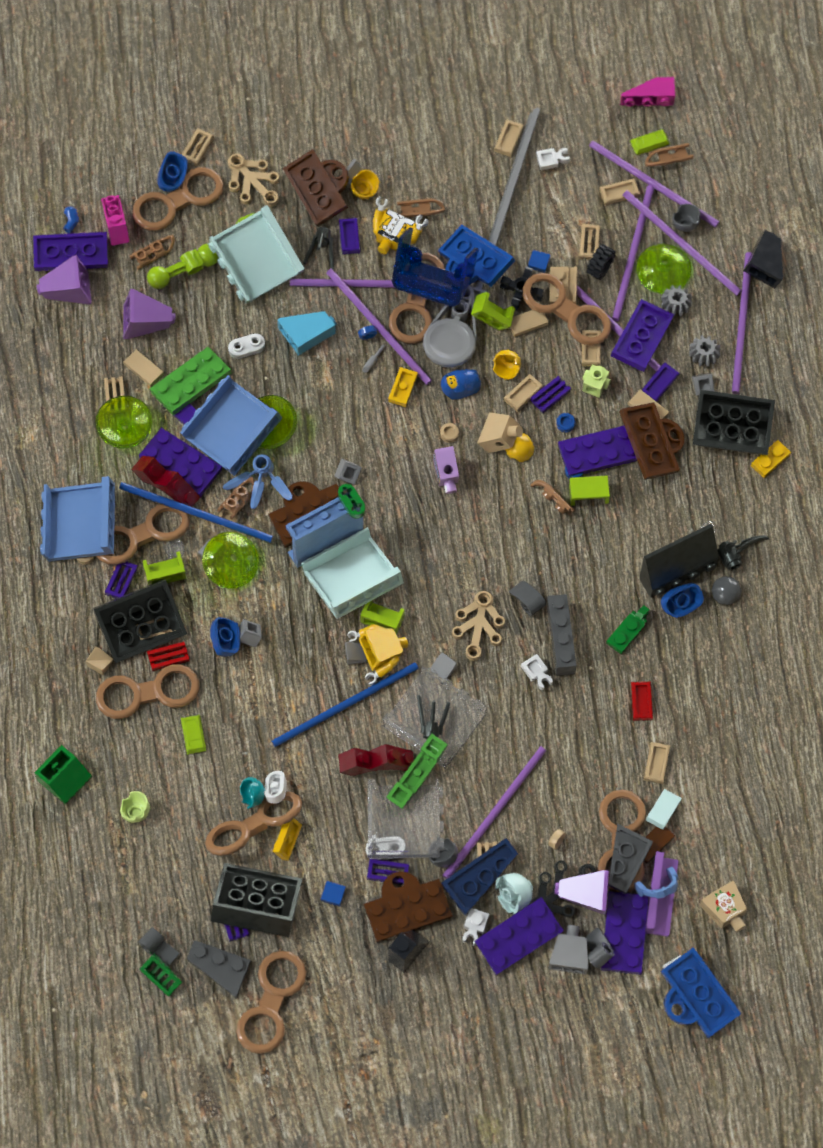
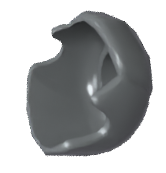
[672,204,700,232]
[711,576,742,605]
[428,838,458,868]

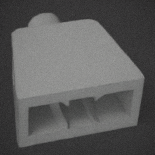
[549,925,588,975]

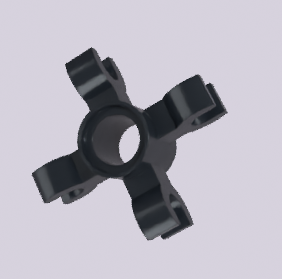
[500,267,544,311]

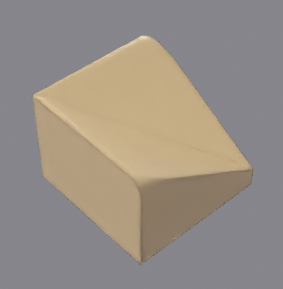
[86,646,114,675]

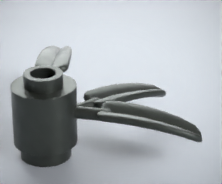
[717,535,769,571]

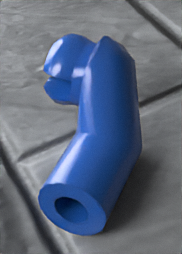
[63,206,79,234]

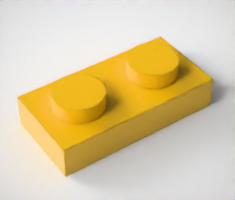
[388,367,418,407]
[751,440,791,478]
[273,818,302,861]

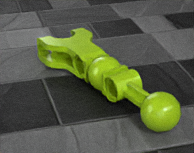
[147,213,255,289]

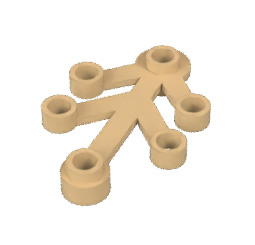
[228,154,279,207]
[452,591,505,661]

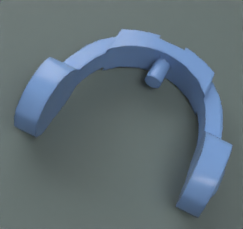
[634,867,678,899]

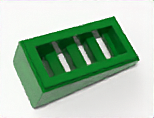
[139,953,182,997]

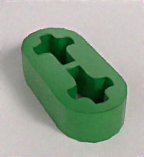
[338,484,365,519]

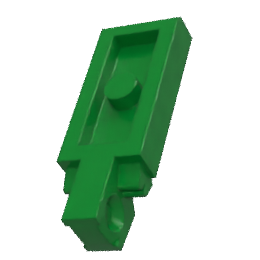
[606,605,650,654]

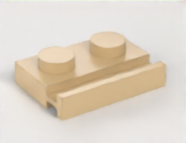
[549,266,578,304]

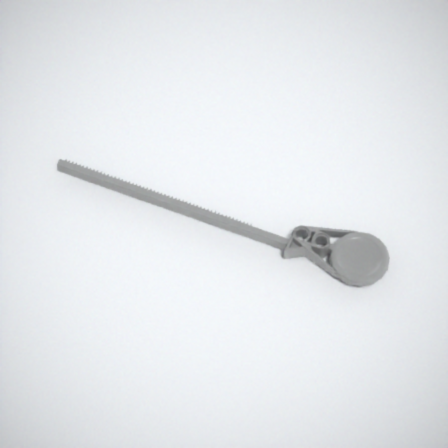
[423,108,540,368]

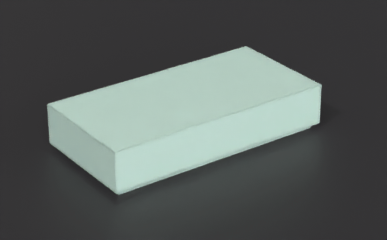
[646,789,682,830]

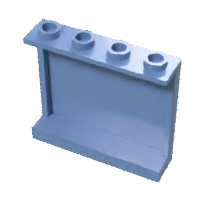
[180,375,282,476]
[40,476,115,562]
[286,492,363,568]

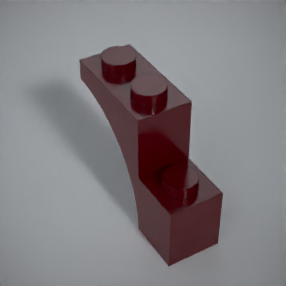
[131,456,201,507]
[338,744,414,776]

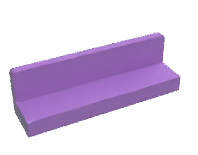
[645,852,678,937]

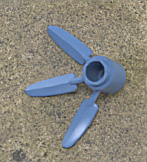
[223,454,292,509]

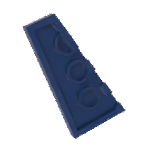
[441,838,518,916]

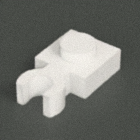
[536,148,570,170]
[521,654,553,690]
[463,908,489,946]

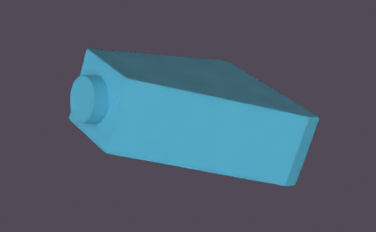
[278,311,336,356]

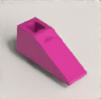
[620,77,675,107]
[101,195,129,246]

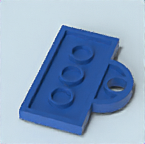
[438,225,515,287]
[660,947,741,1038]

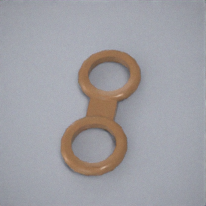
[133,167,223,231]
[389,253,446,344]
[523,273,611,345]
[96,504,190,565]
[96,664,199,719]
[597,790,646,892]
[205,791,302,856]
[236,951,306,1054]

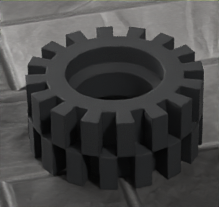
[586,244,616,280]

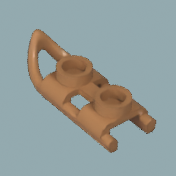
[645,143,694,167]
[397,198,445,218]
[129,235,175,270]
[218,477,255,519]
[530,480,575,514]

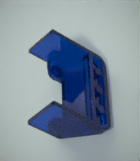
[392,227,478,307]

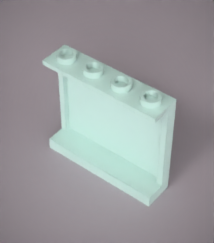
[208,205,304,304]
[301,527,404,619]

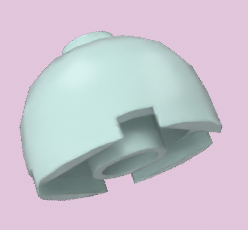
[495,873,533,914]

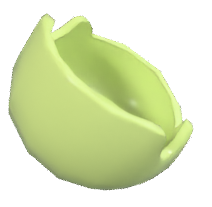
[120,791,150,823]

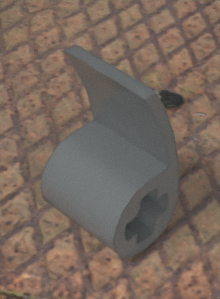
[509,581,546,616]
[138,927,179,966]
[585,928,615,969]

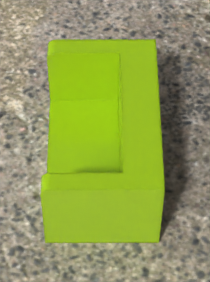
[471,292,515,331]
[569,476,610,506]
[142,551,186,586]
[360,600,405,635]

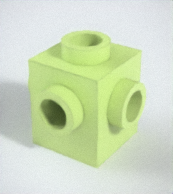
[582,365,611,398]

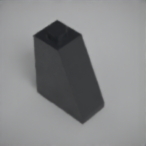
[743,230,783,289]
[388,930,429,973]

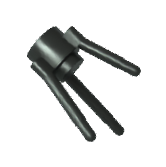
[303,227,334,270]
[417,695,450,739]

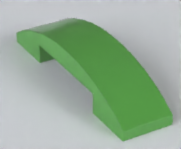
[386,733,448,809]

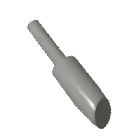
[362,345,385,373]

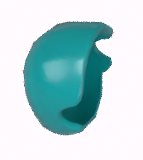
[240,777,265,809]

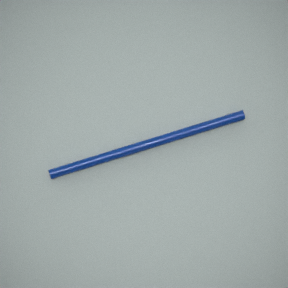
[119,482,273,543]
[271,662,419,747]

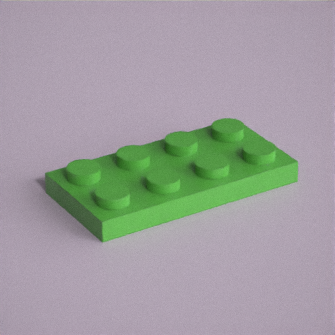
[149,347,232,416]

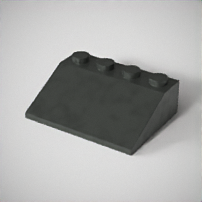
[693,390,775,456]
[639,524,719,598]
[92,580,187,663]
[211,863,302,937]

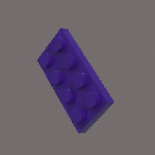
[33,232,108,271]
[610,299,674,372]
[558,426,637,478]
[139,427,222,497]
[601,891,649,975]
[474,897,563,975]

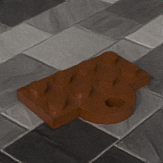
[282,149,349,227]
[619,402,685,480]
[268,481,339,548]
[363,871,452,943]

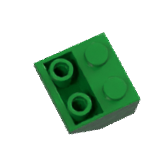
[34,745,92,805]

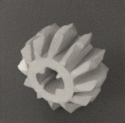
[661,285,692,317]
[689,335,721,367]

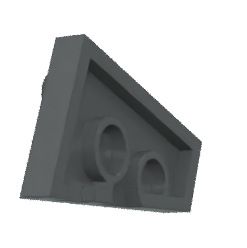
[608,824,653,895]
[187,940,251,999]

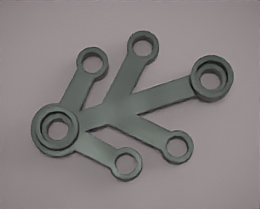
[531,860,596,917]

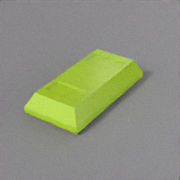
[630,129,670,155]
[181,715,206,755]

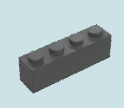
[547,594,577,676]

